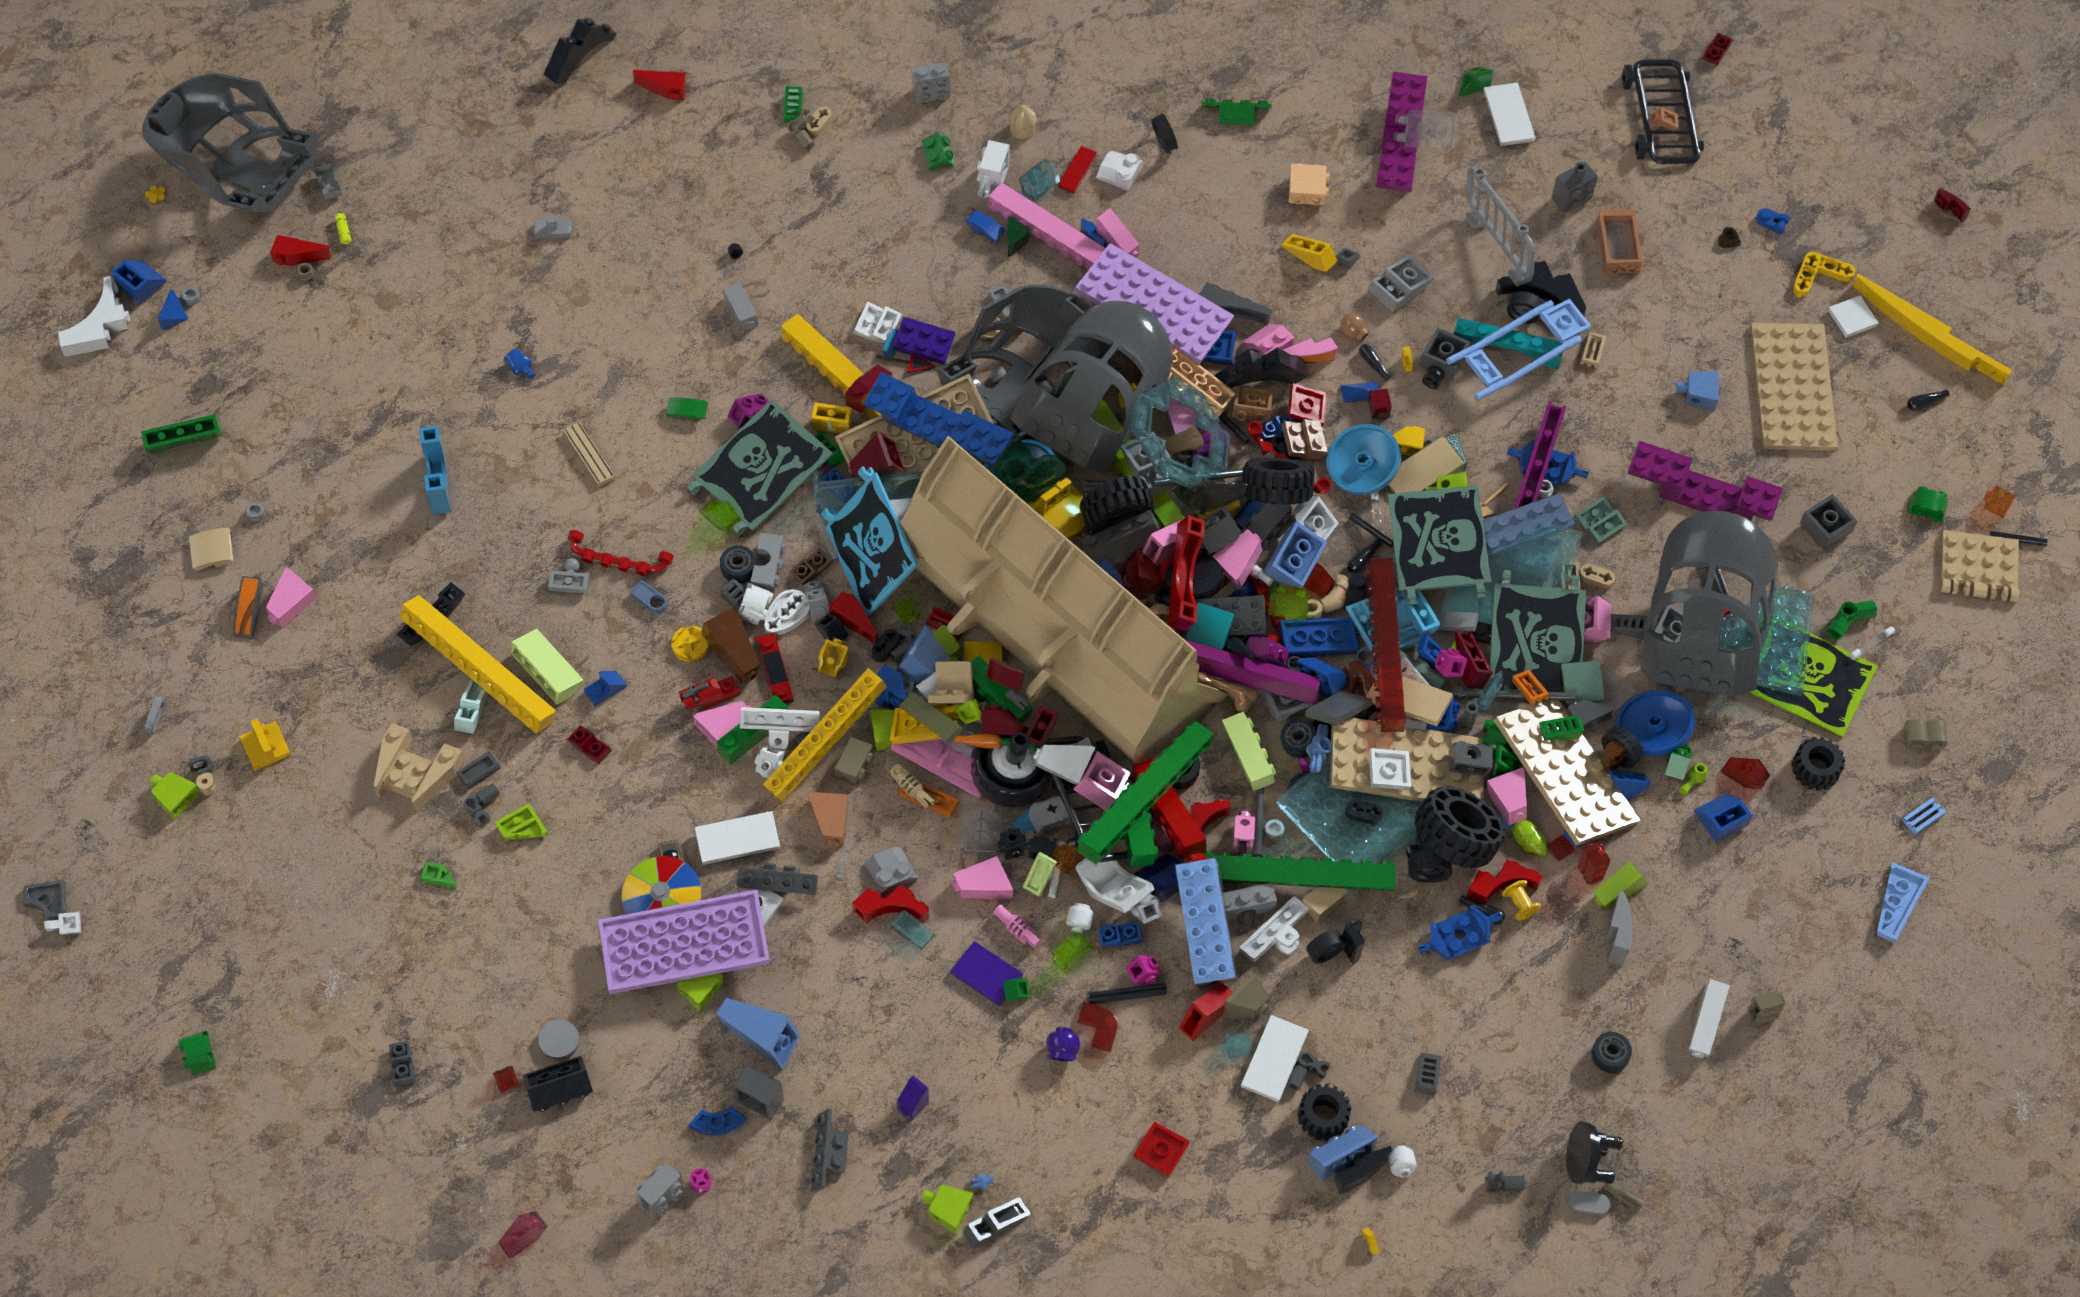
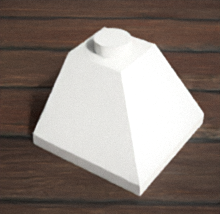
[1294,496,1339,541]

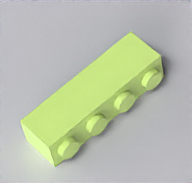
[1222,711,1276,791]

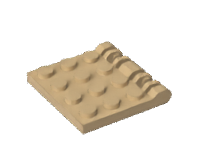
[1940,530,2019,602]

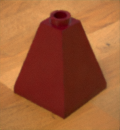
[848,432,906,480]

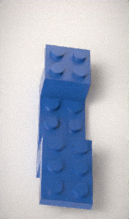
[864,372,1014,467]

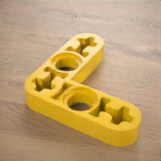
[1793,252,1856,297]

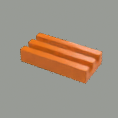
[1512,670,1549,706]

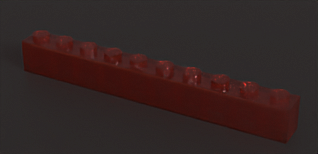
[1366,558,1406,732]

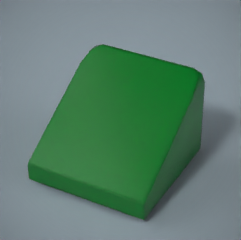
[1003,978,1030,1001]

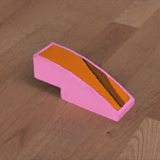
[1283,337,1338,365]

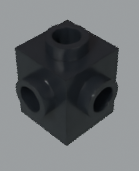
[997,828,1027,860]

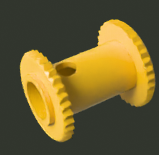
[1502,880,1541,920]

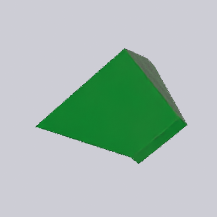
[1458,66,1493,97]
[1491,745,1523,779]

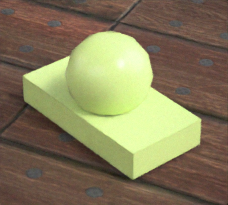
[1023,852,1057,897]

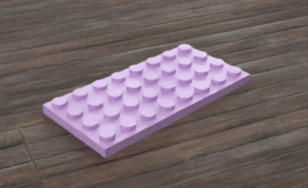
[1074,243,1235,365]
[598,890,770,994]

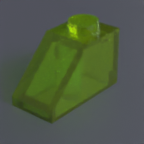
[699,500,741,531]
[1052,933,1094,974]

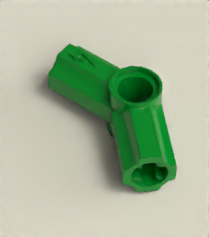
[1826,600,1877,640]

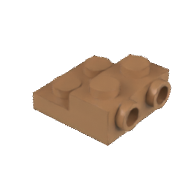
[1232,385,1274,423]
[1282,419,1329,460]

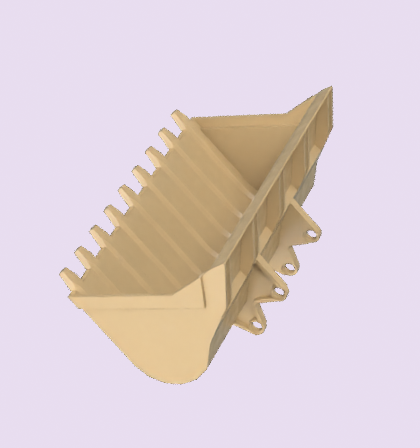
[900,436,1228,763]

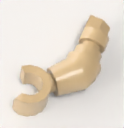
[1305,574,1349,619]

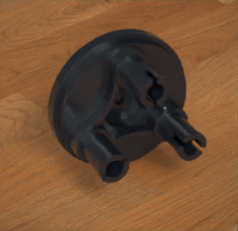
[1165,553,1222,599]
[1566,1121,1623,1184]

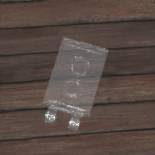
[1393,110,1460,148]

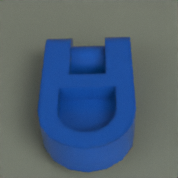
[1756,208,1790,234]

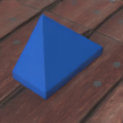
[158,290,188,330]
[1340,382,1378,402]
[1608,770,1651,801]

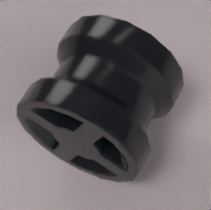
[1422,366,1445,389]

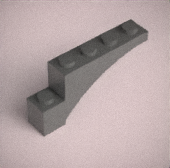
[1199,282,1272,325]

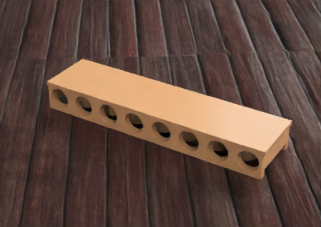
[1166,344,1236,422]

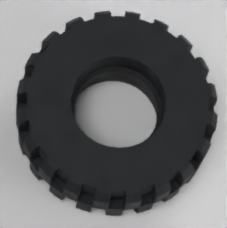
[1415,786,1505,869]

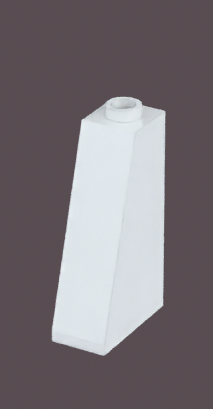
[1688,979,1730,1059]

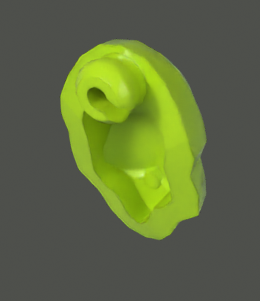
[1512,820,1548,857]

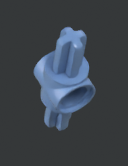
[1306,724,1332,773]

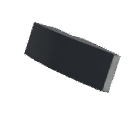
[1334,1146,1392,1194]

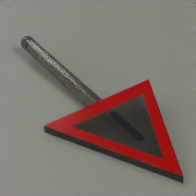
[875,355,936,373]

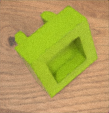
[954,699,982,724]

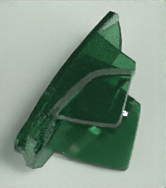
[993,438,1066,504]

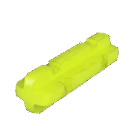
[335,213,351,245]

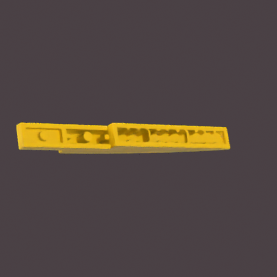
[1852,273,2012,385]

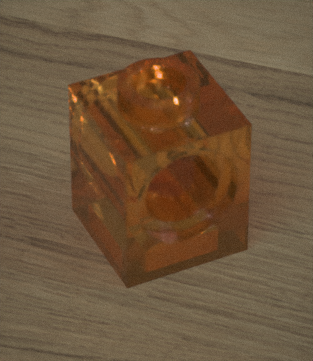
[1983,485,2016,518]
[1053,843,1085,875]

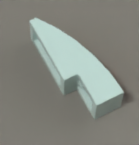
[454,679,488,734]

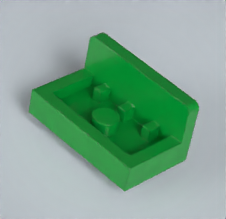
[921,131,955,171]

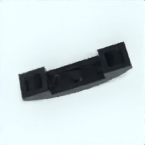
[397,582,465,647]

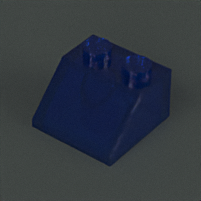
[1134,853,1182,903]

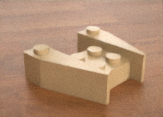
[373,723,465,812]

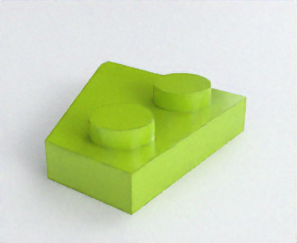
[494,803,548,841]

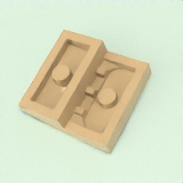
[189,528,233,571]

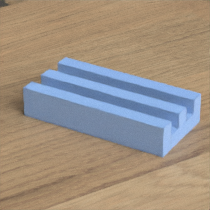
[1902,797,1946,835]

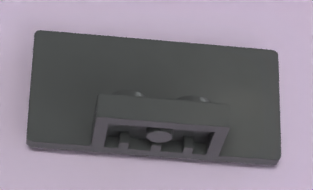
[1195,596,1266,636]

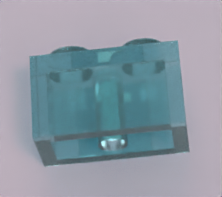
[1019,158,1060,201]

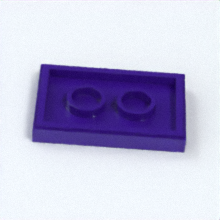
[950,941,1023,1006]

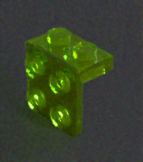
[1268,585,1310,620]

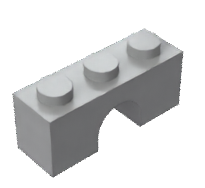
[751,533,786,594]
[1224,883,1277,920]

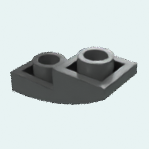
[389,1041,415,1087]

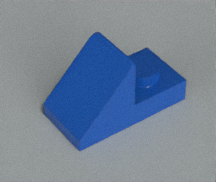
[1416,634,1444,671]
[583,671,627,706]

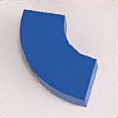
[689,1106,747,1135]

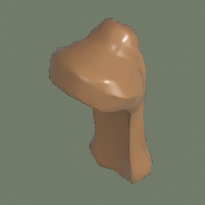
[1157,427,1204,457]
[1197,671,1257,715]

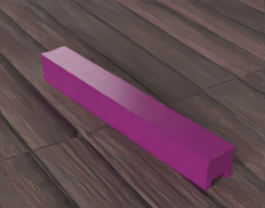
[1514,401,1567,509]
[1185,640,1322,705]

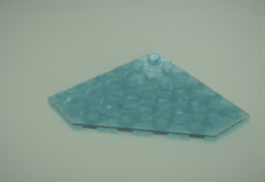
[1441,522,1583,624]
[1719,585,1814,696]

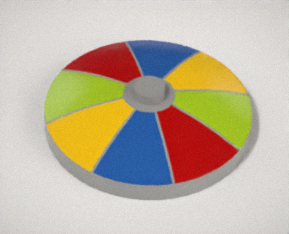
[622,856,702,914]

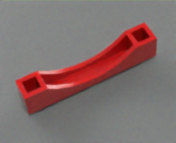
[1168,515,1205,631]

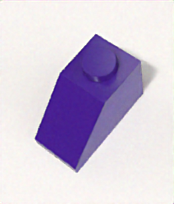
[897,1075,929,1120]

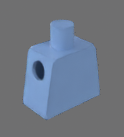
[1675,371,1718,410]

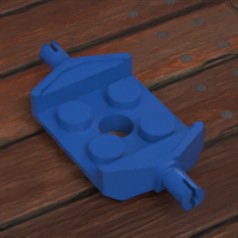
[1507,440,1589,487]
[1418,905,1503,960]

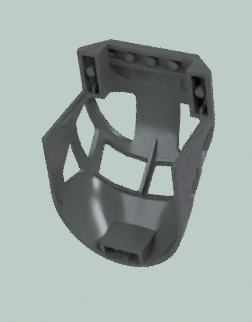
[142,73,317,212]
[937,284,1107,440]
[1010,301,1173,474]
[1641,511,1778,696]

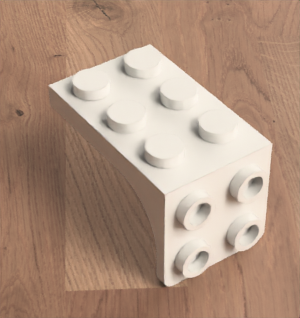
[1076,851,1154,913]

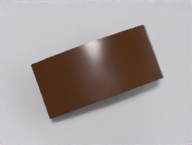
[790,547,833,585]

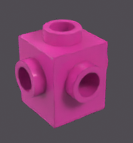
[1435,648,1468,678]
[1125,955,1162,985]

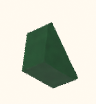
[1007,216,1029,256]

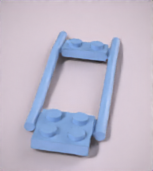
[1446,299,1591,401]

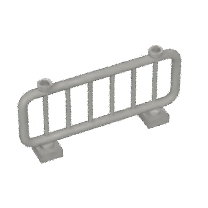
[1465,166,1535,287]

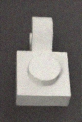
[44,912,81,935]

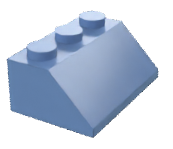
[1263,521,1327,588]
[1308,1125,1377,1181]

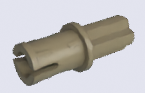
[1602,1182,1644,1210]

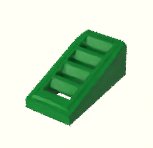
[783,86,803,122]
[814,431,845,468]
[1539,716,1584,740]

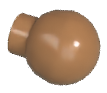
[1340,313,1370,342]

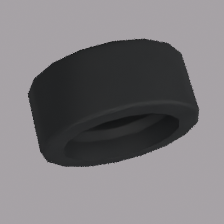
[1507,292,1543,324]
[1306,930,1346,964]

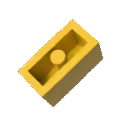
[811,402,852,434]

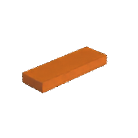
[898,783,959,818]

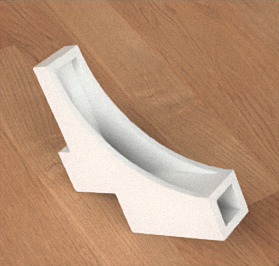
[58,276,131,357]

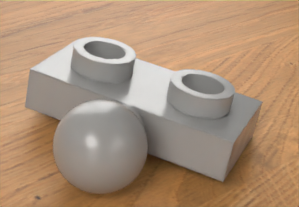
[548,558,589,594]

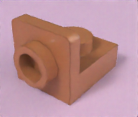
[1650,107,1678,132]

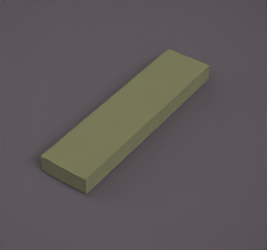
[899,692,963,743]

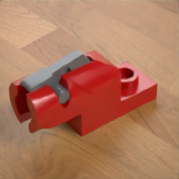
[678,676,741,710]

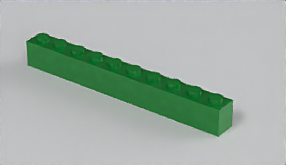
[1077,721,1214,865]
[1203,851,1396,892]

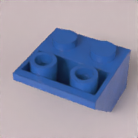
[111,260,167,304]
[1297,658,1348,697]
[875,664,906,710]
[1694,793,1753,842]

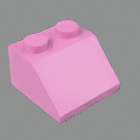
[1242,324,1294,355]
[1584,596,1612,643]
[1073,751,1130,810]

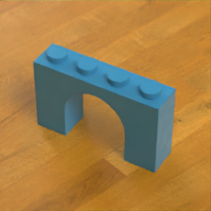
[419,425,451,515]

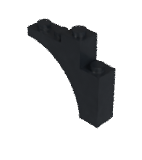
[543,18,617,84]
[1495,261,1586,316]
[1213,347,1308,389]

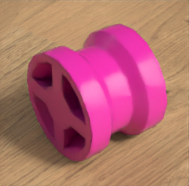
[690,1168,712,1193]

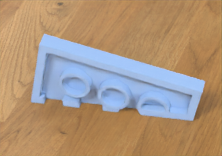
[1877,862,1929,943]

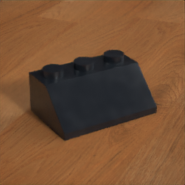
[522,1056,593,1112]

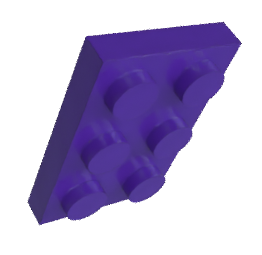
[893,316,956,365]

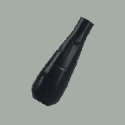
[1359,344,1391,381]
[1907,390,1949,411]
[1347,539,1382,573]
[1226,637,1255,660]
[1459,895,1505,925]

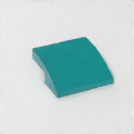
[1185,602,1234,650]

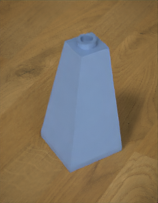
[896,626,952,685]
[717,998,800,1071]

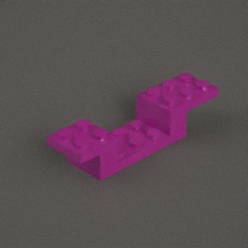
[1376,71,1428,192]
[1627,440,1783,522]

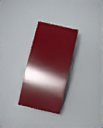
[1702,32,1733,65]
[1934,188,1971,222]
[986,658,1025,691]
[567,725,612,764]

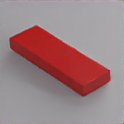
[1058,146,1097,194]

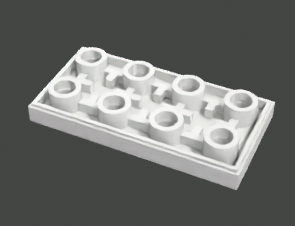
[1483,82,1535,146]
[695,811,780,865]
[1241,1015,1309,1103]

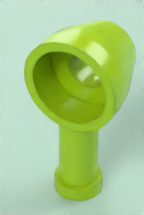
[1679,763,1708,795]

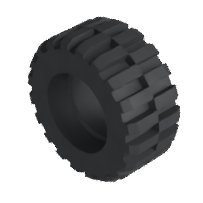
[1242,458,1315,505]
[1079,476,1155,535]

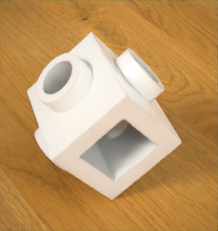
[755,745,785,778]
[1131,893,1162,923]

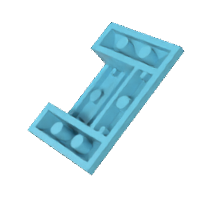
[1346,586,1441,657]

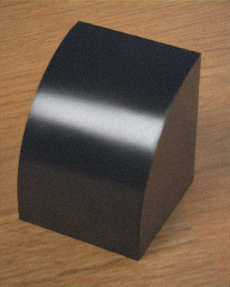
[815,613,848,641]

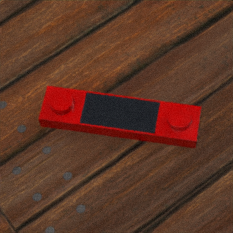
[756,633,794,704]

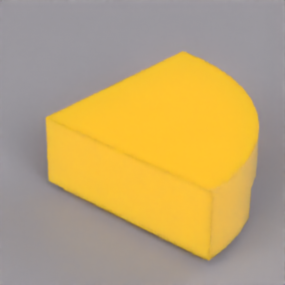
[1401,346,1413,372]
[1361,1227,1380,1255]

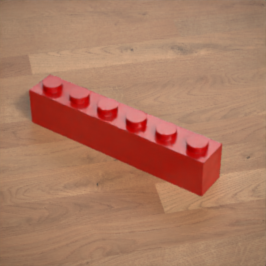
[1131,758,1207,860]

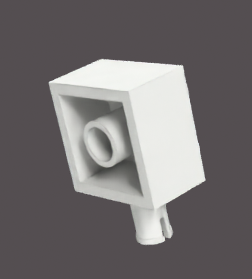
[977,140,1009,198]

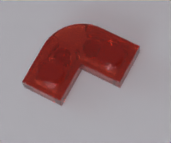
[1078,1002,1118,1052]

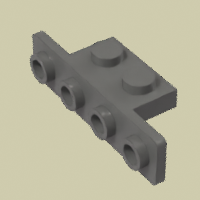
[737,863,818,895]
[811,1109,849,1193]

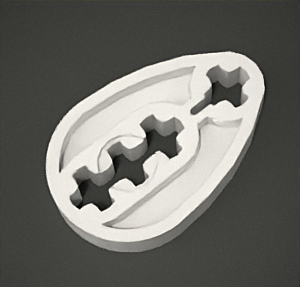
[764,590,810,636]

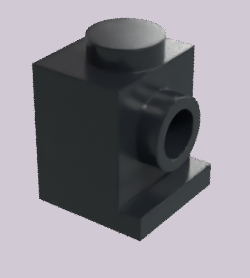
[1026,836,1058,859]

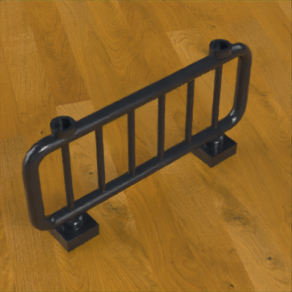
[1621,59,1704,164]
[1044,736,1128,863]

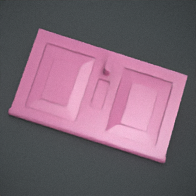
[890,739,981,798]

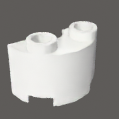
[738,583,773,626]

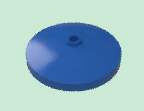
[1616,690,1695,756]

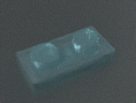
[891,910,935,950]

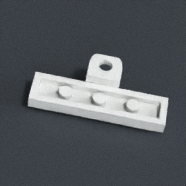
[740,707,820,749]
[1239,896,1309,963]

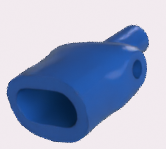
[503,348,535,379]

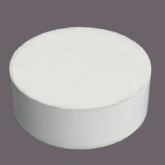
[1264,819,1285,840]

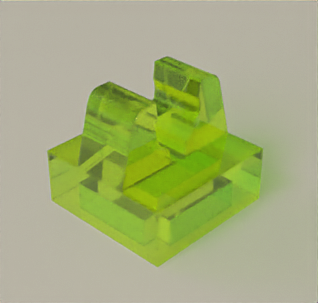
[894,599,920,624]

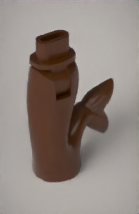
[1342,660,1395,720]

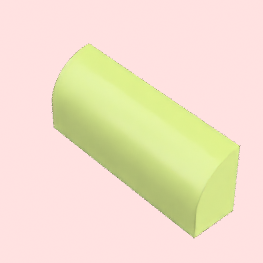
[510,629,583,705]

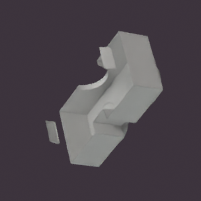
[314,162,342,200]

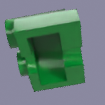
[1907,486,1948,523]
[1481,720,1509,758]
[178,1030,217,1075]

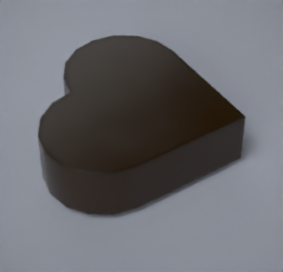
[1718,227,1741,248]

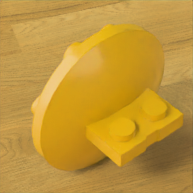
[1026,478,1086,540]

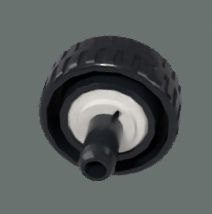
[971,726,1051,807]

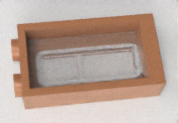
[1596,209,1643,274]

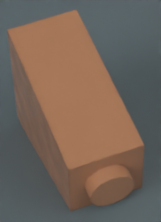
[808,792,848,847]

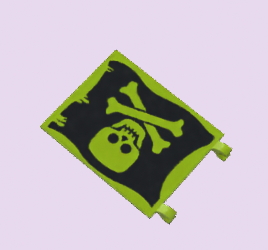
[1749,613,1878,738]

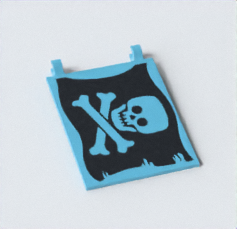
[821,466,919,618]

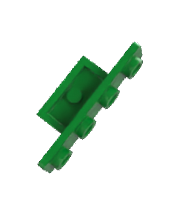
[1201,99,1272,125]

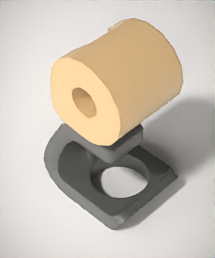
[188,756,216,796]

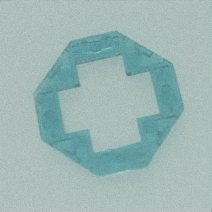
[1131,378,1230,489]

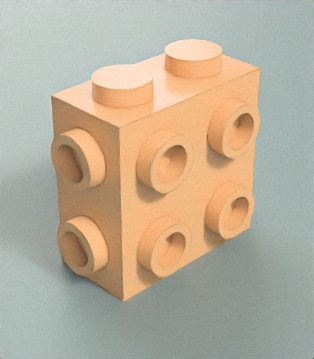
[1289,163,1330,205]

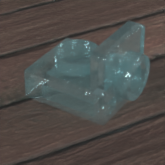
[1221,1033,1253,1059]

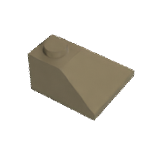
[1223,974,1270,1019]

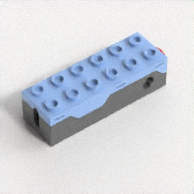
[1175,853,1238,988]

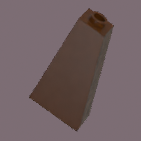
[701,607,760,684]

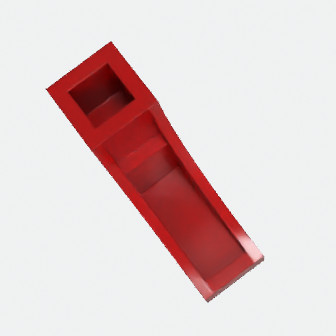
[1177,799,1231,858]
[1467,859,1543,904]
[852,885,929,924]

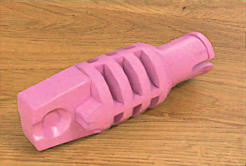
[993,904,1040,949]

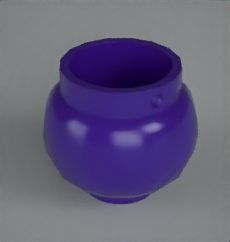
[1046,1027,1080,1061]

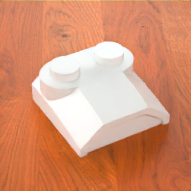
[1096,151,1143,191]

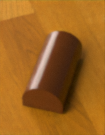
[1601,741,1626,773]

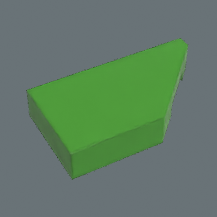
[420,862,457,889]

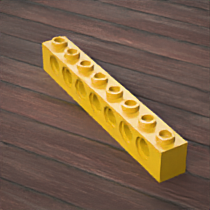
[763,668,887,803]

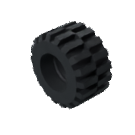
[1792,737,1845,791]
[1298,1084,1351,1141]

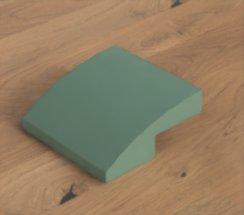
[1573,496,1627,543]
[1560,660,1604,705]

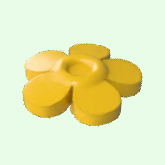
[145,185,166,203]

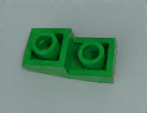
[666,397,708,420]

